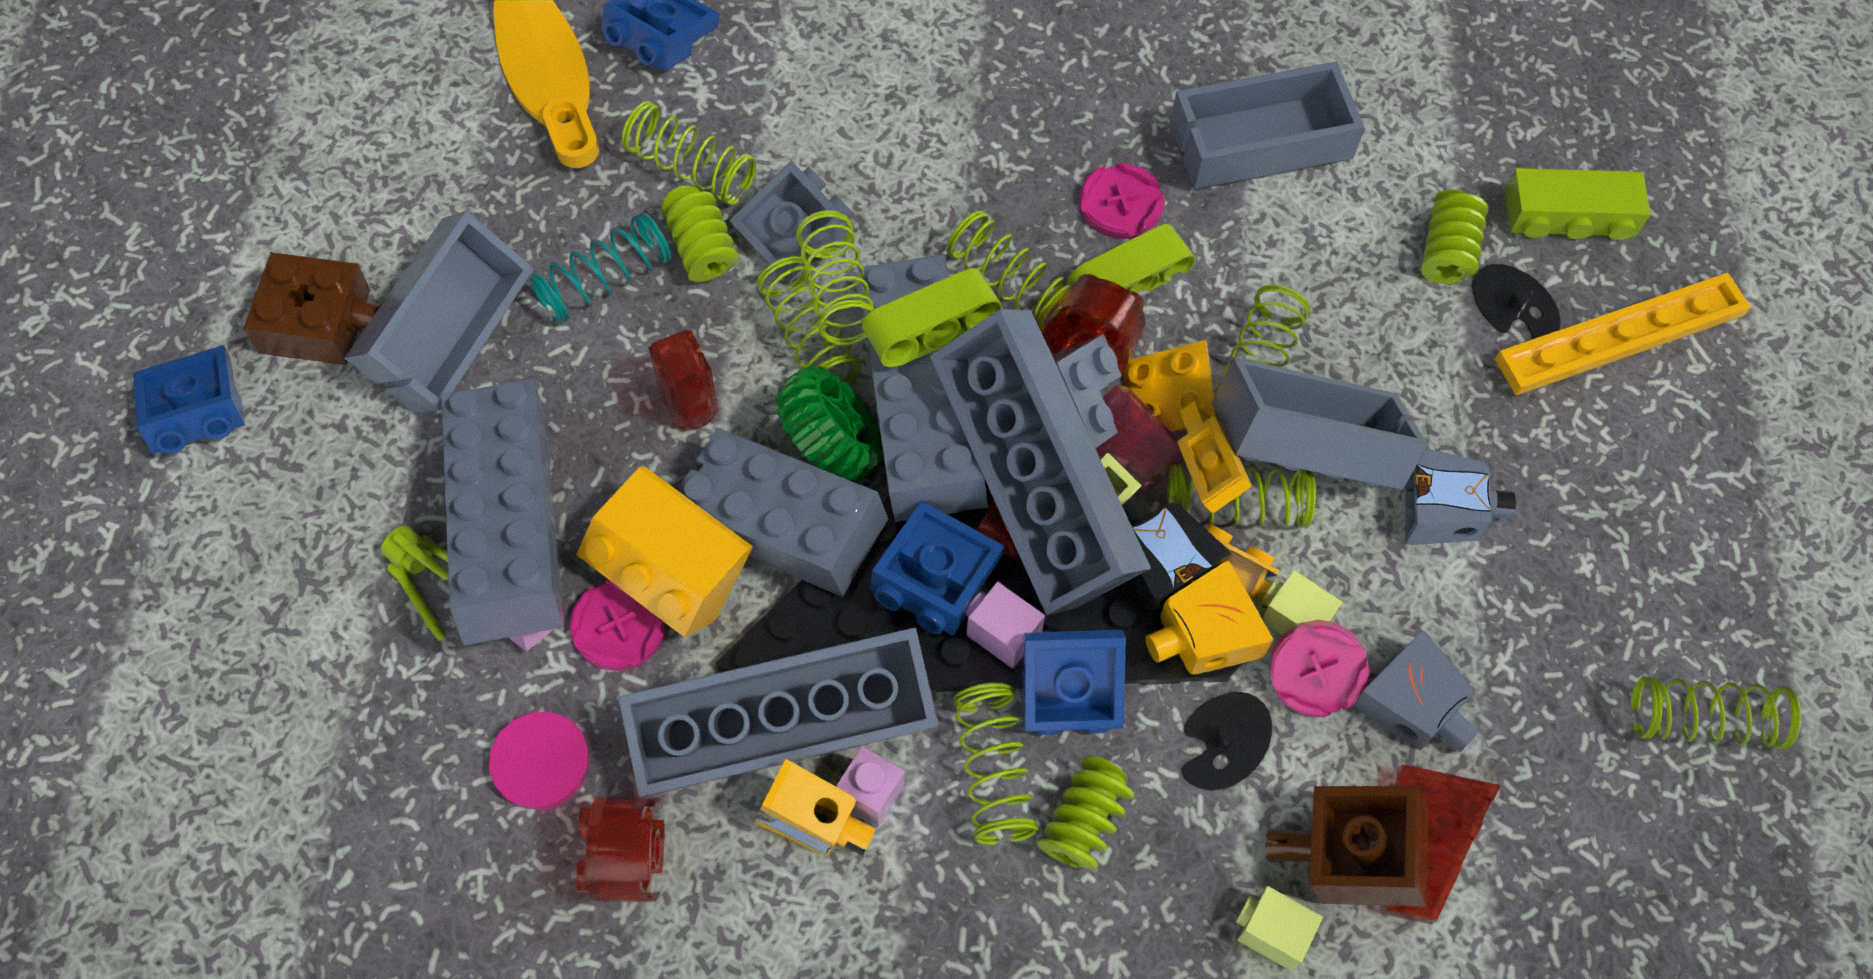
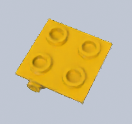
[1122,340,1216,440]

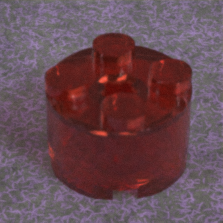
[1043,274,1145,373]
[576,796,665,902]

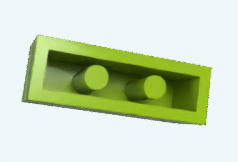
[1504,168,1651,240]

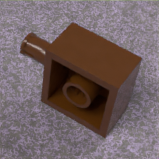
[243,252,382,365]
[1266,786,1429,907]

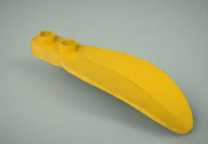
[494,0,599,168]

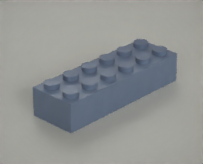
[857,254,988,522]
[930,309,1151,615]
[441,379,564,646]
[618,628,939,797]

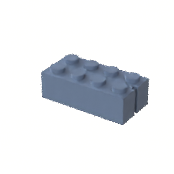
[1170,61,1365,189]
[344,210,534,414]
[1212,357,1428,490]
[677,428,888,597]

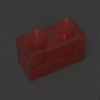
[648,329,719,429]

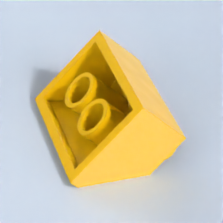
[576,466,753,638]

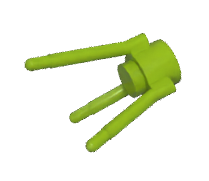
[381,525,449,641]

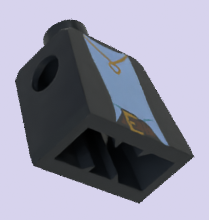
[1122,496,1231,618]

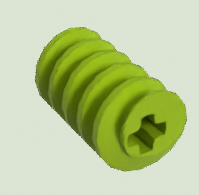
[660,185,739,283]
[1421,189,1489,285]
[1037,755,1135,870]

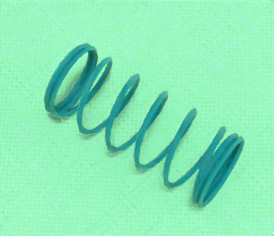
[529,212,672,324]

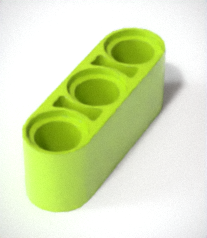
[1067,224,1196,319]
[862,269,1003,368]

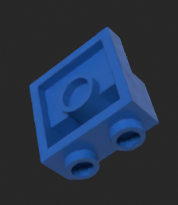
[601,0,720,71]
[133,345,245,454]
[870,501,1004,635]
[1021,630,1126,735]

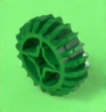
[775,365,884,482]

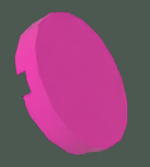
[1079,163,1165,239]
[569,580,667,671]
[1269,620,1369,717]
[489,712,590,810]

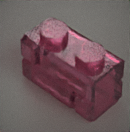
[1095,384,1184,490]

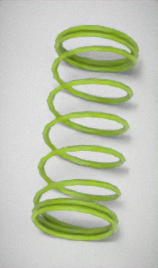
[621,101,756,206]
[796,210,874,345]
[946,211,1078,333]
[756,256,862,384]
[1214,284,1310,397]
[1167,464,1316,528]
[1631,676,1801,749]
[953,683,1038,845]

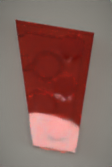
[1381,764,1501,925]

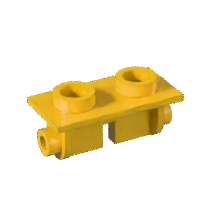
[1205,523,1279,599]

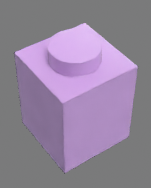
[966,582,1045,669]
[836,745,905,827]

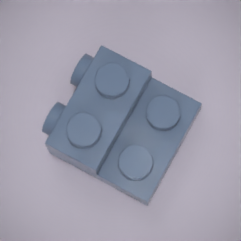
[729,160,855,283]

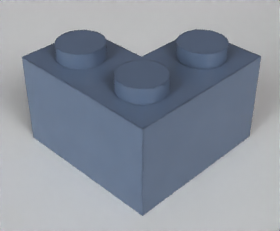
[1052,334,1122,448]

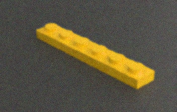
[1494,272,1751,396]

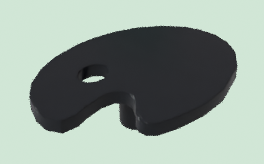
[1472,264,1561,339]
[1182,692,1272,791]

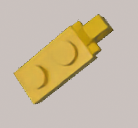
[1177,401,1252,513]

